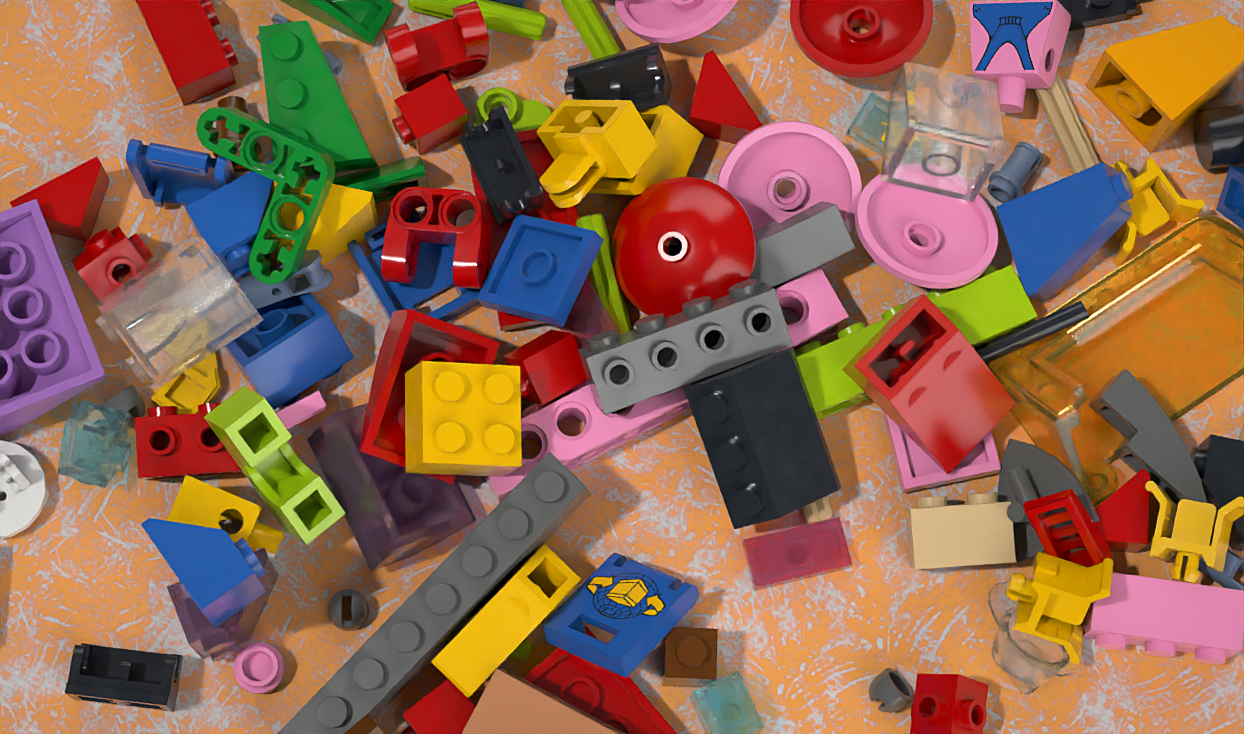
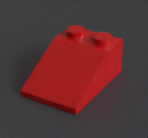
[358,308,500,484]

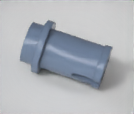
[987,142,1043,203]

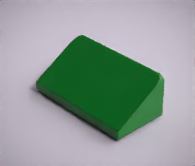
[332,156,428,203]

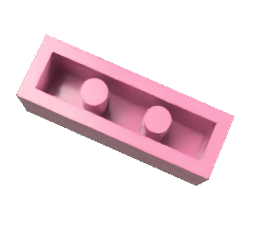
[1082,572,1244,664]

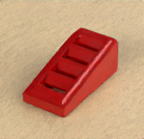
[1023,488,1112,567]

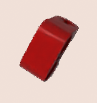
[383,1,490,92]
[381,187,492,289]

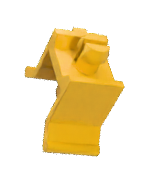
[1110,158,1205,266]
[1145,481,1244,584]
[1005,551,1114,665]

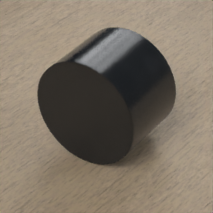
[1194,104,1244,169]

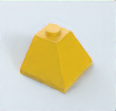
[588,105,704,195]
[270,178,379,266]

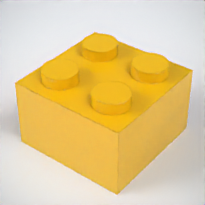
[405,361,522,477]

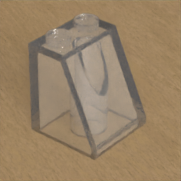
[880,62,1004,202]
[94,235,263,388]

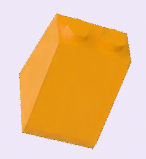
[1085,15,1244,153]

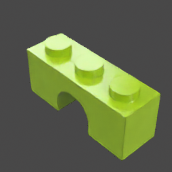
[204,386,346,545]

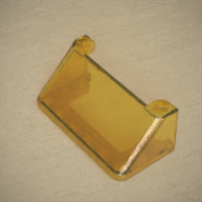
[986,216,1244,507]

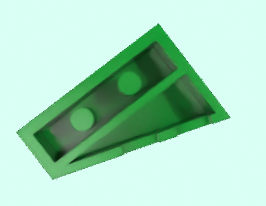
[258,20,379,176]

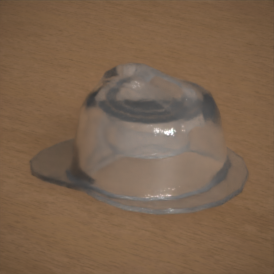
[988,582,1076,695]

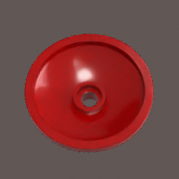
[790,0,933,78]
[612,177,757,318]

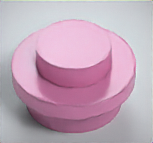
[233,643,285,694]

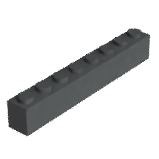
[277,452,591,734]

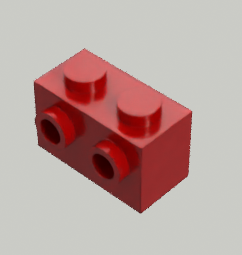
[135,403,243,480]

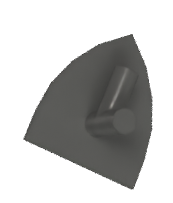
[997,438,1099,564]

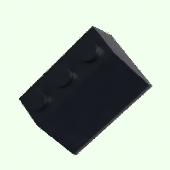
[684,347,841,529]

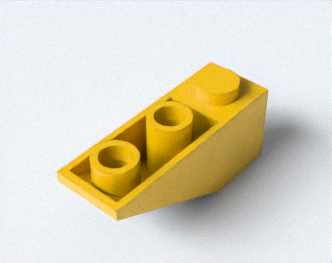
[431,544,581,698]

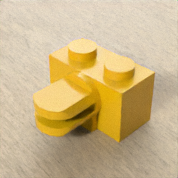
[536,99,659,208]

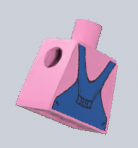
[969,0,1071,113]

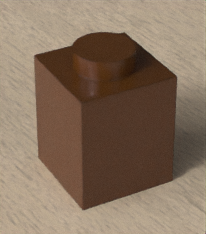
[663,627,718,688]

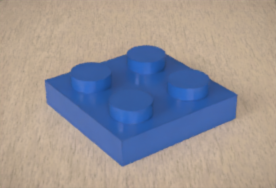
[476,214,604,327]

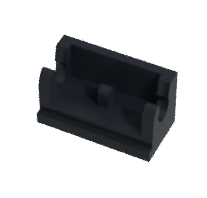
[564,42,673,111]
[459,106,544,226]
[65,643,183,712]

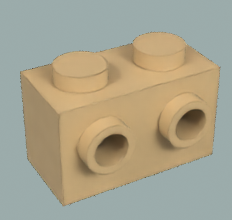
[905,492,1016,569]

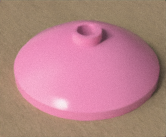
[615,0,738,43]
[717,121,862,233]
[855,166,998,289]

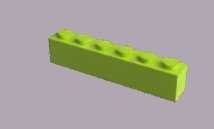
[795,265,1037,421]

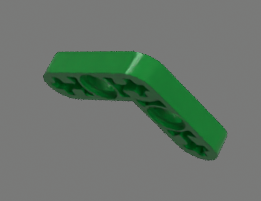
[196,106,336,285]

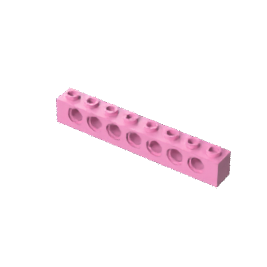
[484,267,849,504]

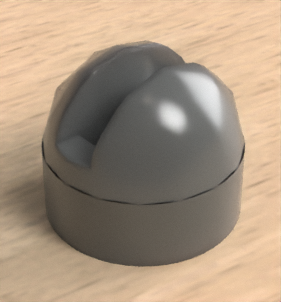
[101,385,145,427]
[328,589,369,631]
[868,667,913,713]

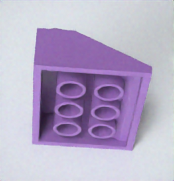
[0,199,107,436]

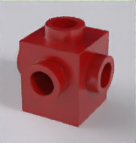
[71,226,155,310]
[910,673,988,734]

